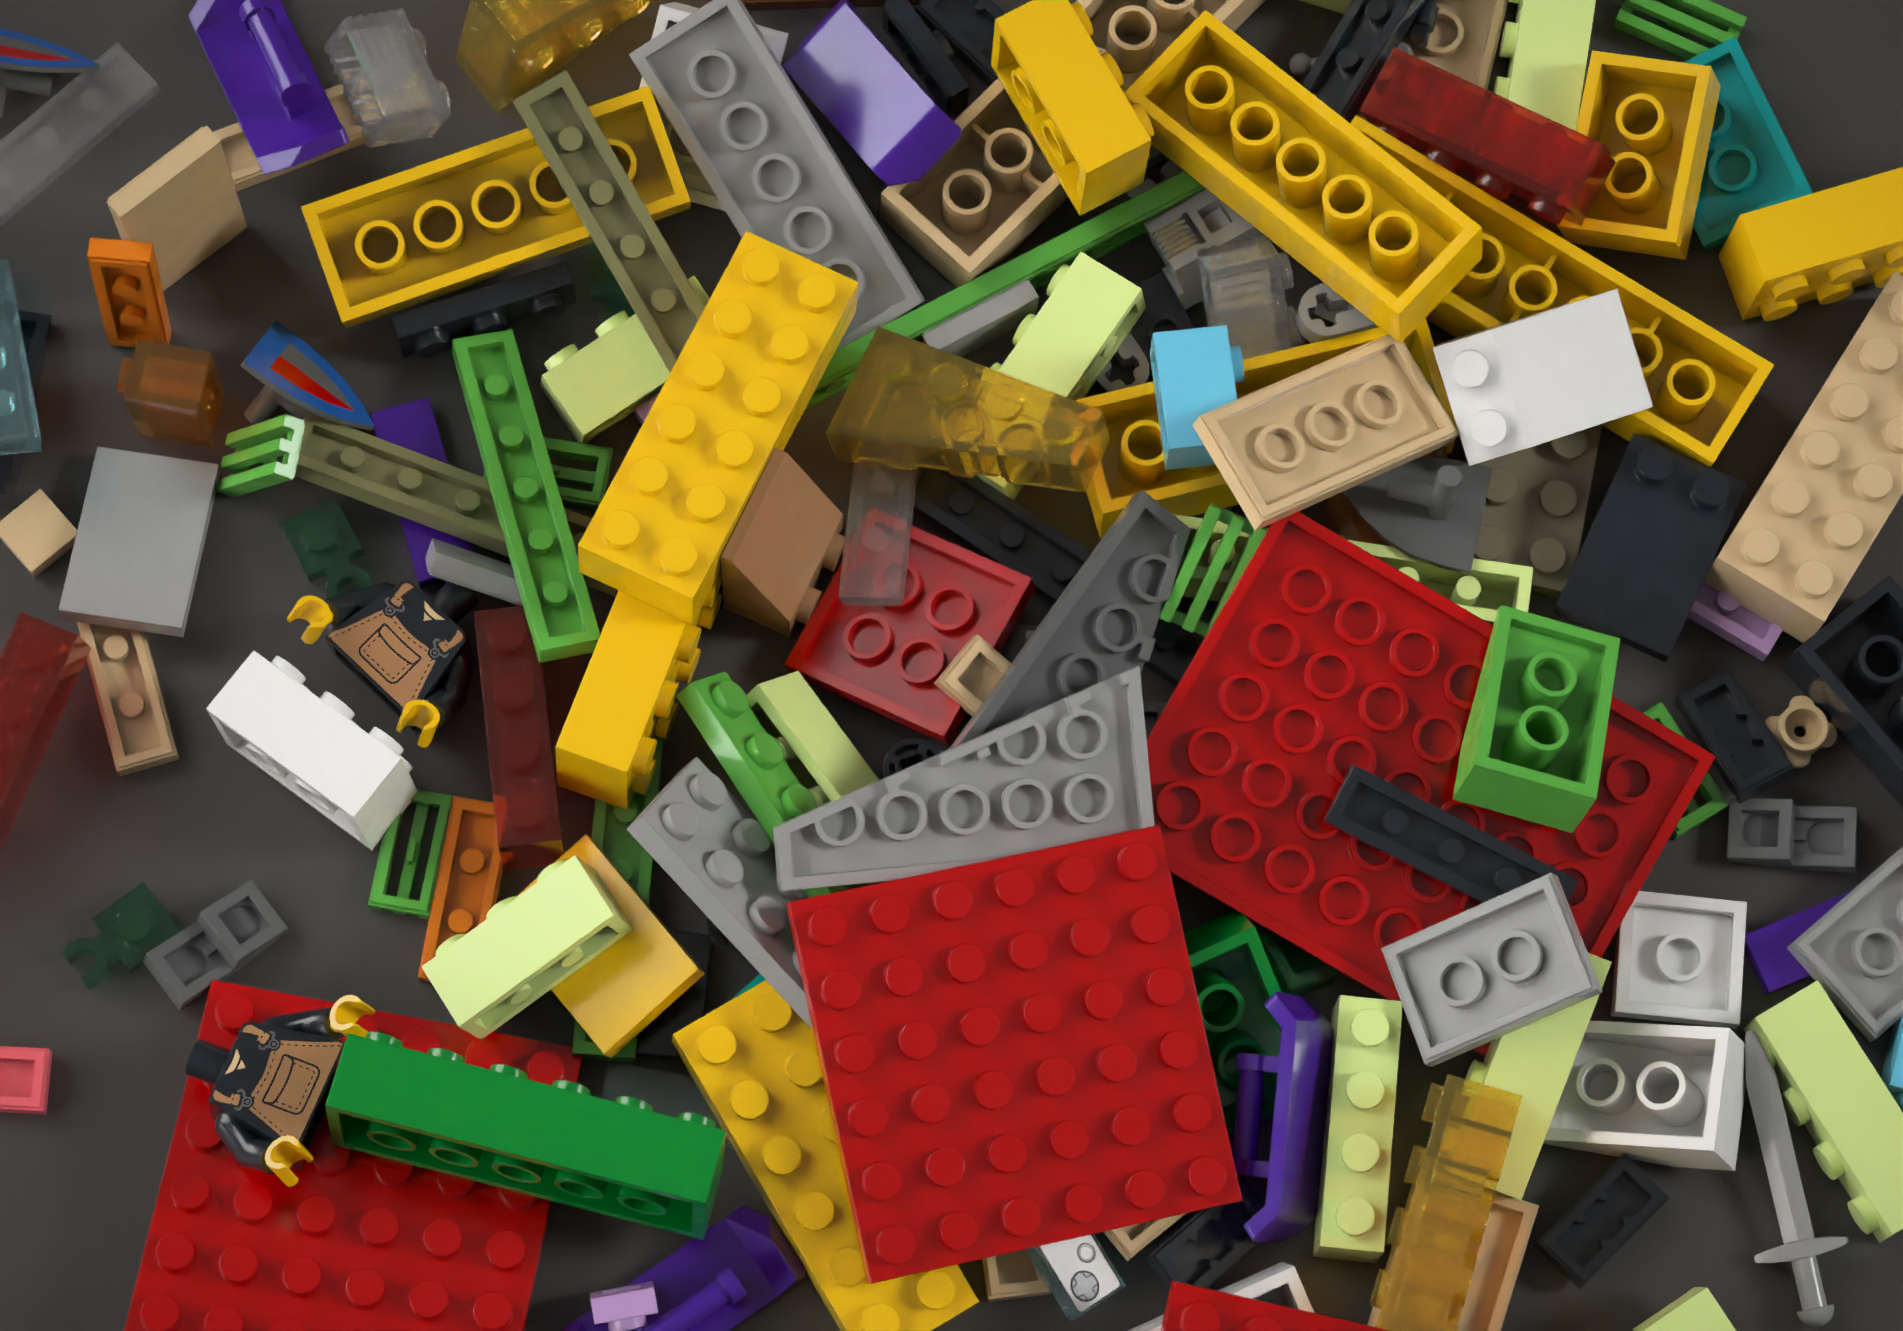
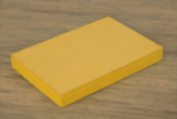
[517,834,705,1058]

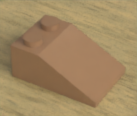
[721,448,849,638]

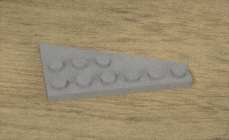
[773,666,1155,891]

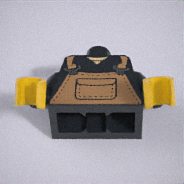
[287,579,479,748]
[185,995,375,1187]

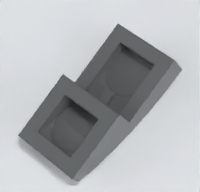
[1727,798,1859,873]
[143,880,288,1011]

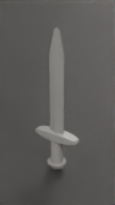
[1745,1030,1849,1327]

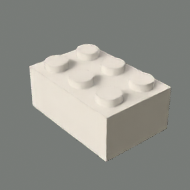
[206,650,418,850]

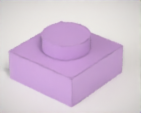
[590,1281,658,1331]

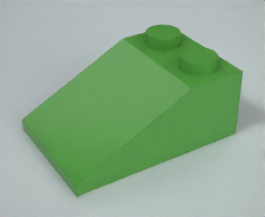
[1453,605,1620,833]

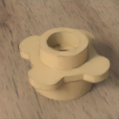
[1765,695,1837,768]

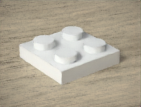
[1611,891,1747,1029]

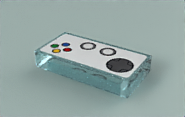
[1026,1234,1126,1321]

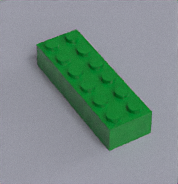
[325,1032,726,1240]

